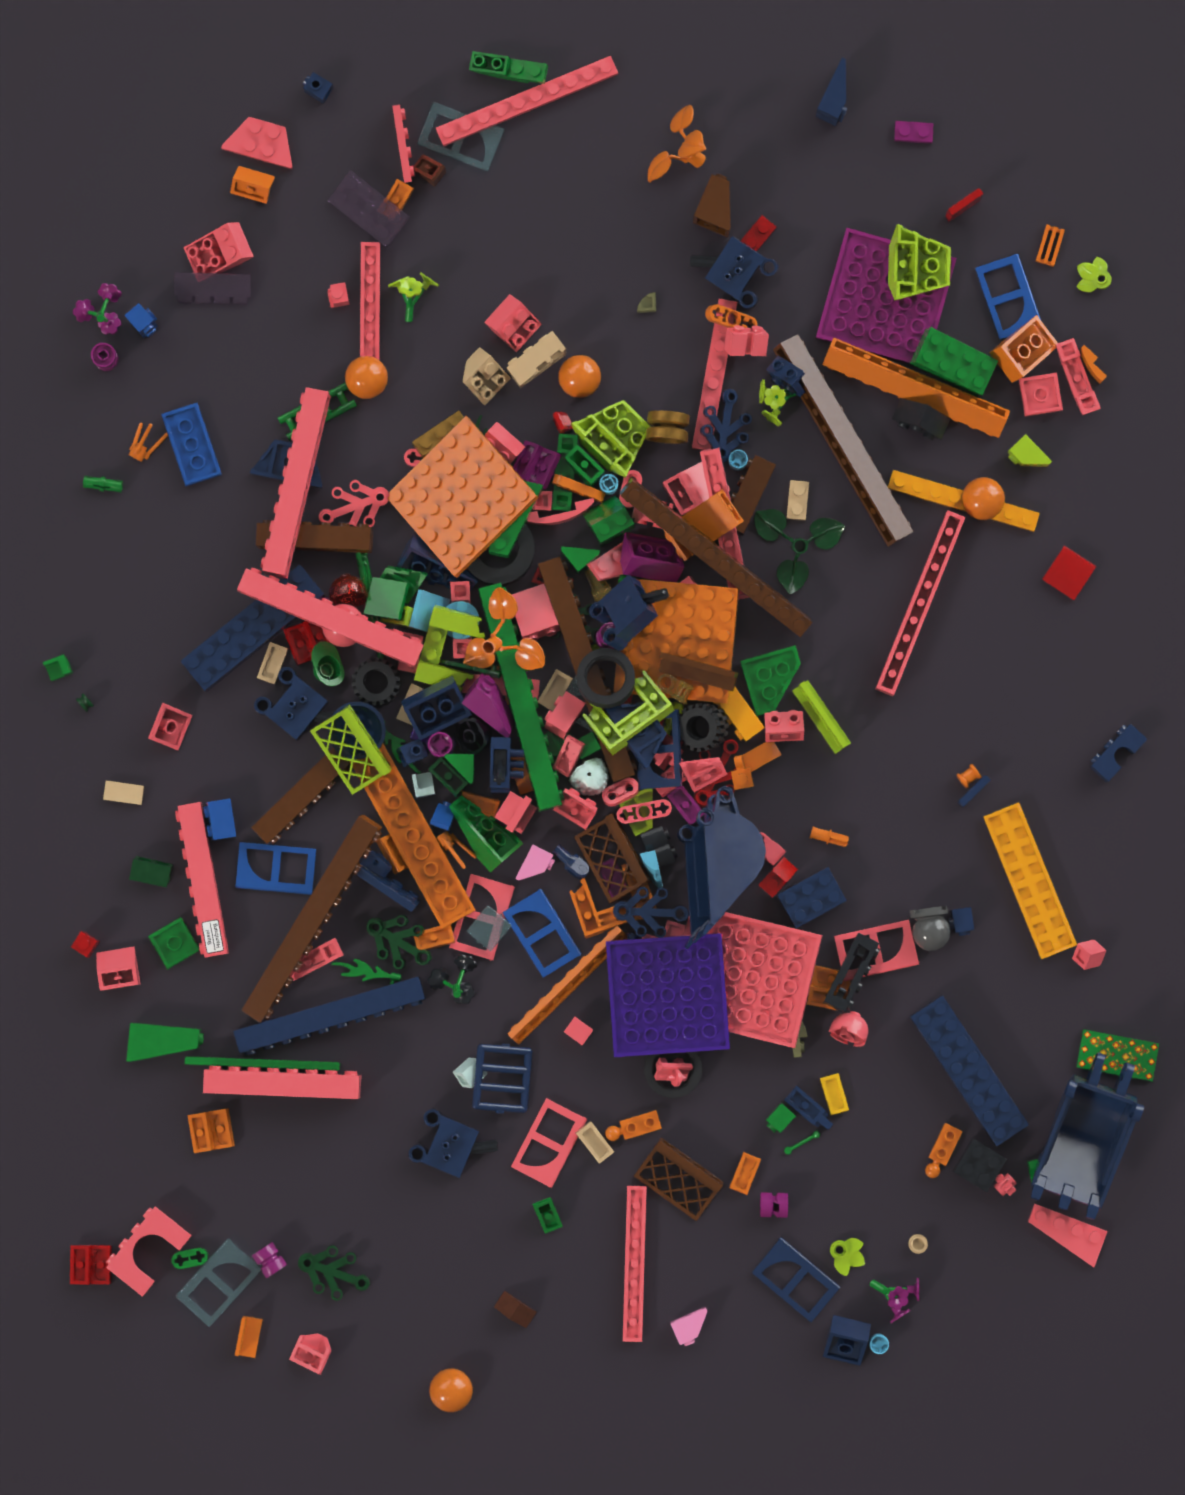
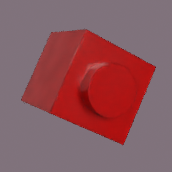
[71,931,100,958]

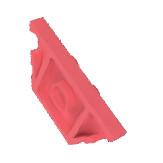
[221,117,293,169]

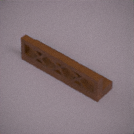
[659,652,738,691]

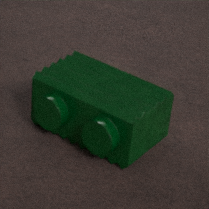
[428,757,468,797]

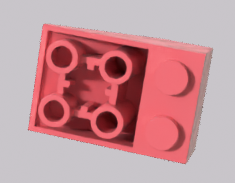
[183,222,254,282]
[662,462,731,516]

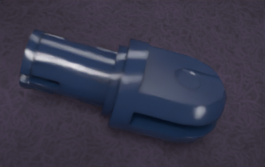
[552,844,590,879]

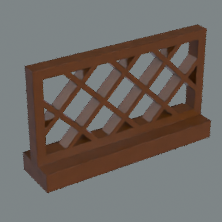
[574,813,652,904]
[634,1137,724,1221]

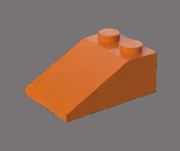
[989,315,1058,383]

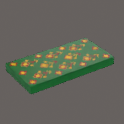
[1076,1029,1159,1081]

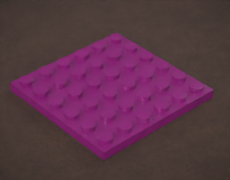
[816,228,957,364]

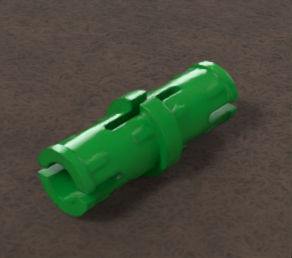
[83,476,123,493]

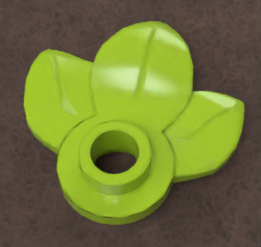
[1077,257,1112,292]
[830,1238,865,1276]

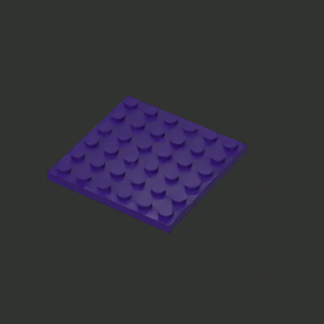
[606,933,730,1057]

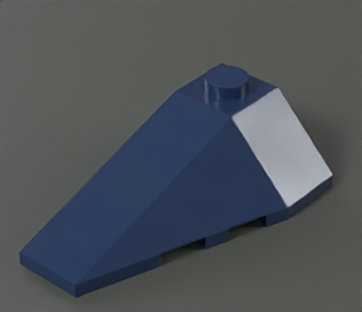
[396,533,478,592]

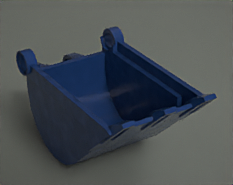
[677,786,766,949]
[1031,1052,1144,1220]

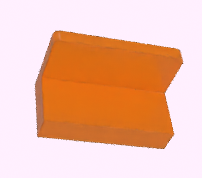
[230,166,275,204]
[235,1316,263,1358]

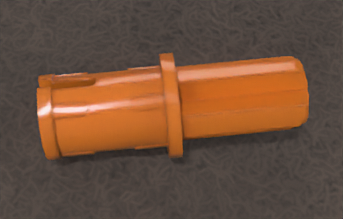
[810,826,849,847]

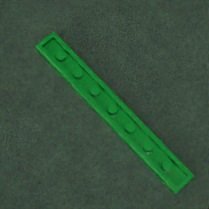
[185,1056,341,1070]

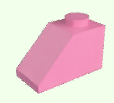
[515,845,555,881]
[670,1307,707,1346]

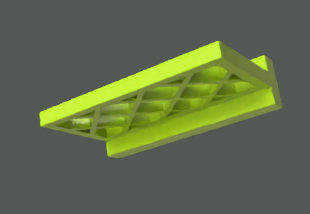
[792,680,851,754]
[310,704,392,795]

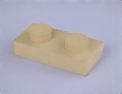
[786,480,809,521]

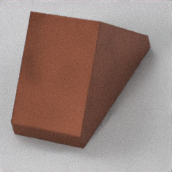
[413,154,446,187]
[494,1291,536,1328]

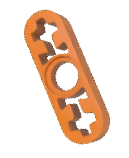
[705,304,757,328]
[552,474,606,503]

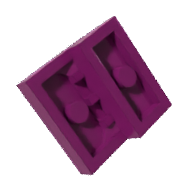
[513,440,562,490]

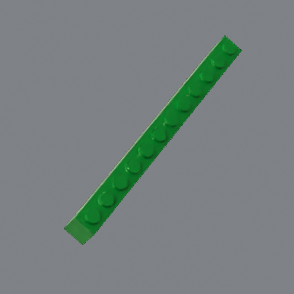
[478,583,564,812]

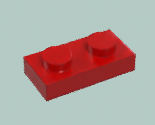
[740,215,777,251]

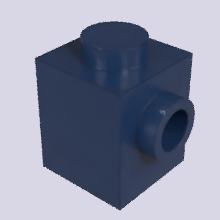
[302,72,334,104]
[396,739,428,767]
[948,907,974,936]

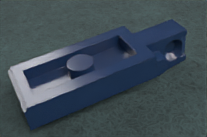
[784,1085,833,1130]

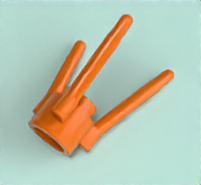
[128,423,168,462]
[436,831,477,869]

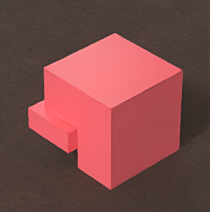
[495,791,537,834]

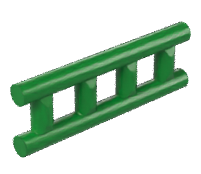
[278,383,357,441]

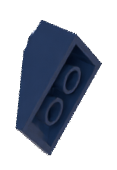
[815,57,847,126]

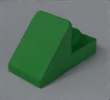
[532,1197,563,1234]

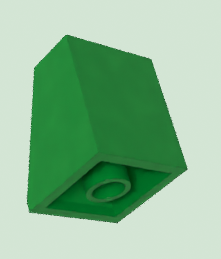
[582,495,634,547]

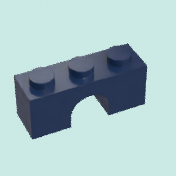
[1090,724,1147,782]

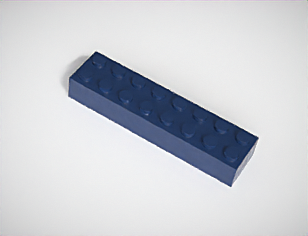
[181,564,325,692]
[909,995,1029,1146]

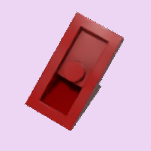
[758,857,798,898]

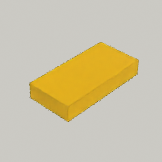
[820,1073,849,1115]

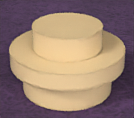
[908,1234,928,1254]

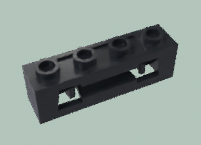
[823,933,880,1013]

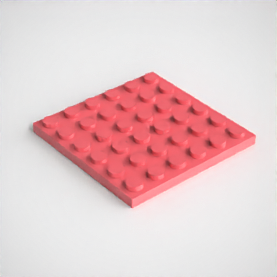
[707,912,823,1048]

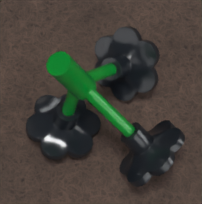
[427,954,478,1004]

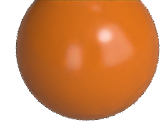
[558,355,601,398]
[345,356,388,399]
[962,477,1005,520]
[429,1368,473,1412]

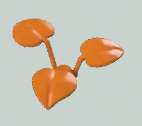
[648,104,706,183]
[463,587,545,670]

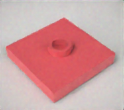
[1019,373,1063,417]

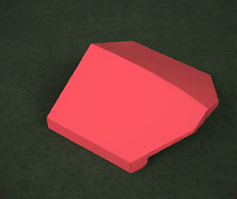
[289,1333,331,1375]

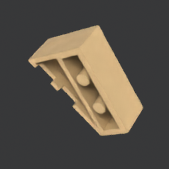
[507,331,566,389]

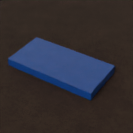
[161,402,222,487]

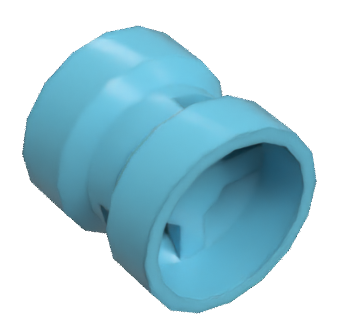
[728,449,748,471]
[599,474,618,495]
[869,1333,889,1354]

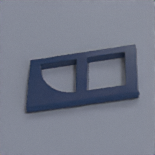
[637,709,682,790]
[752,1237,840,1322]

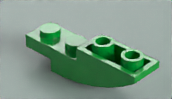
[469,51,548,84]

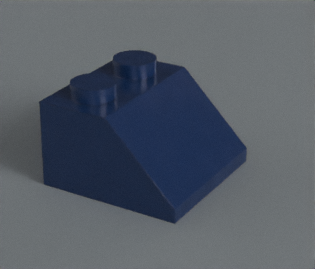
[823,1315,871,1366]

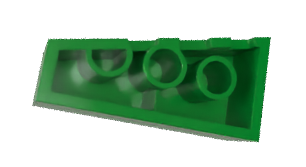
[489,481,543,558]

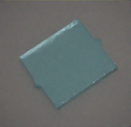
[467,905,512,952]

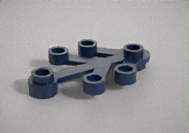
[700,389,752,462]
[613,887,689,938]

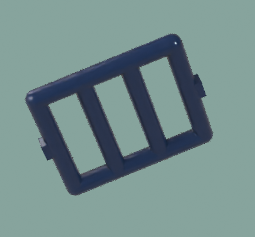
[472,1043,532,1113]

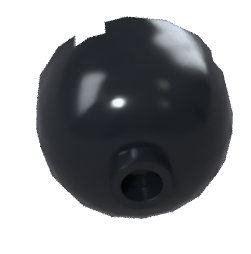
[454,716,492,755]

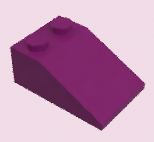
[462,673,514,738]

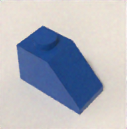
[430,801,454,831]

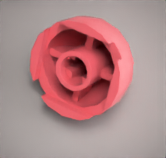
[829,1011,868,1047]

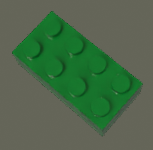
[910,327,998,397]

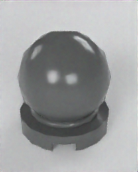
[909,906,950,951]

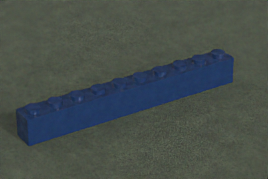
[233,977,426,1056]

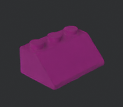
[620,532,684,583]

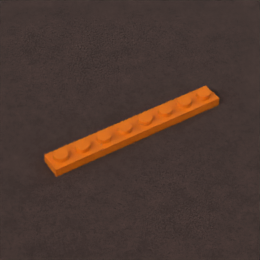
[508,926,627,1045]

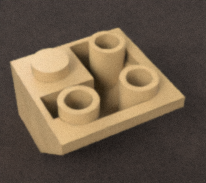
[463,347,511,405]

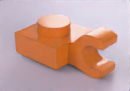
[731,755,754,790]

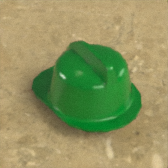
[311,641,345,686]

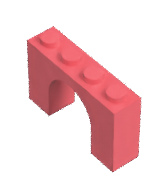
[106,1206,192,1297]

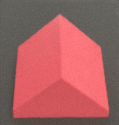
[148,703,193,750]

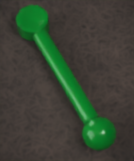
[784,1131,820,1155]

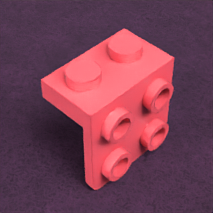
[553,787,598,830]

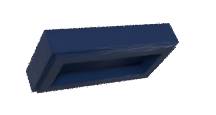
[957,775,991,807]

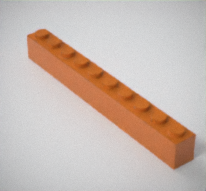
[822,338,1010,438]

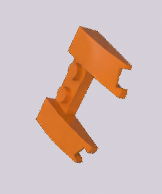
[569,864,656,939]

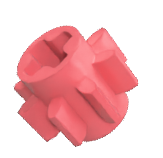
[994,1173,1017,1196]

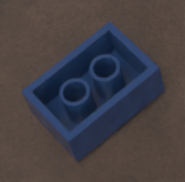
[401,676,472,740]
[777,867,847,929]

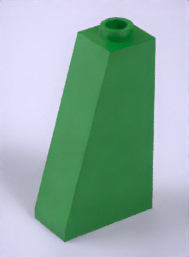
[126,1023,204,1062]

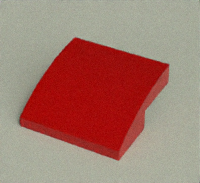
[1042,545,1096,600]
[283,621,330,666]
[70,1245,112,1285]

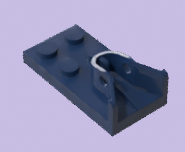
[357,850,421,912]

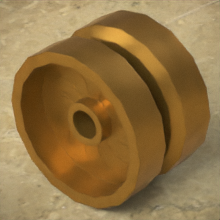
[646,411,690,444]

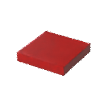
[945,188,984,222]

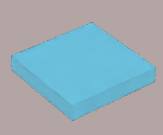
[409,589,450,632]

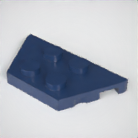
[250,439,323,488]
[603,702,667,770]

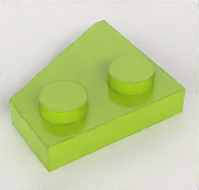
[619,789,653,837]

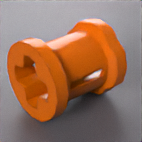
[956,764,982,789]

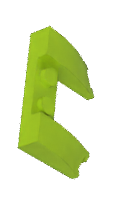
[414,605,485,691]
[583,670,675,756]

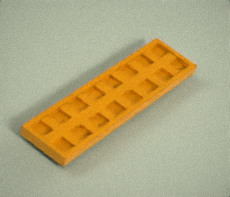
[983,802,1077,959]

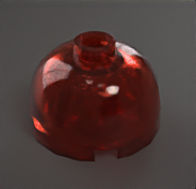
[329,574,368,607]

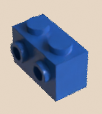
[124,303,158,338]
[203,798,236,840]

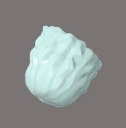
[568,758,609,796]

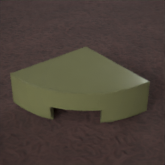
[637,292,656,313]

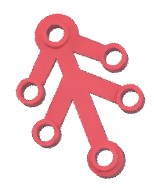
[319,480,389,527]

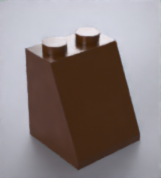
[693,173,731,238]

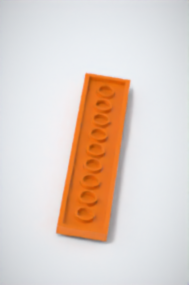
[349,743,476,929]

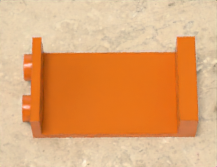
[664,489,744,561]

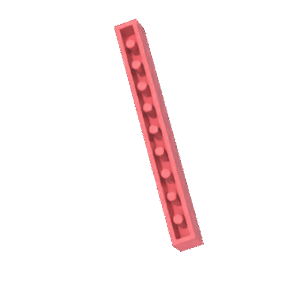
[261,387,331,579]
[875,510,965,697]
[237,567,424,668]

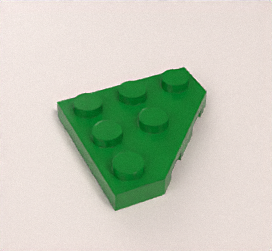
[740,645,801,716]

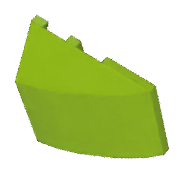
[888,224,951,300]
[571,400,651,478]

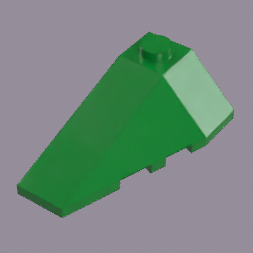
[449,795,523,872]

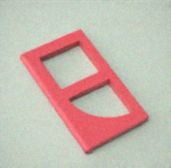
[449,874,515,961]
[834,920,919,981]
[511,1098,587,1188]

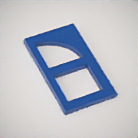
[975,254,1041,340]
[235,842,316,895]
[502,889,582,978]

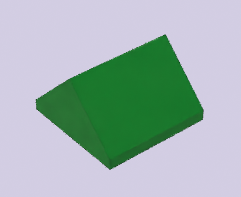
[561,546,600,575]
[444,754,475,786]

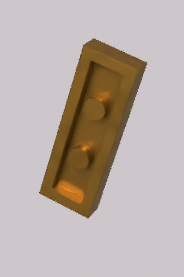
[412,411,464,458]

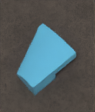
[640,850,663,888]

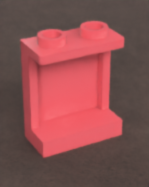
[512,584,560,641]

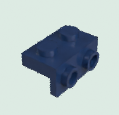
[766,356,805,397]

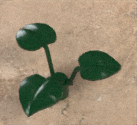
[754,509,845,594]

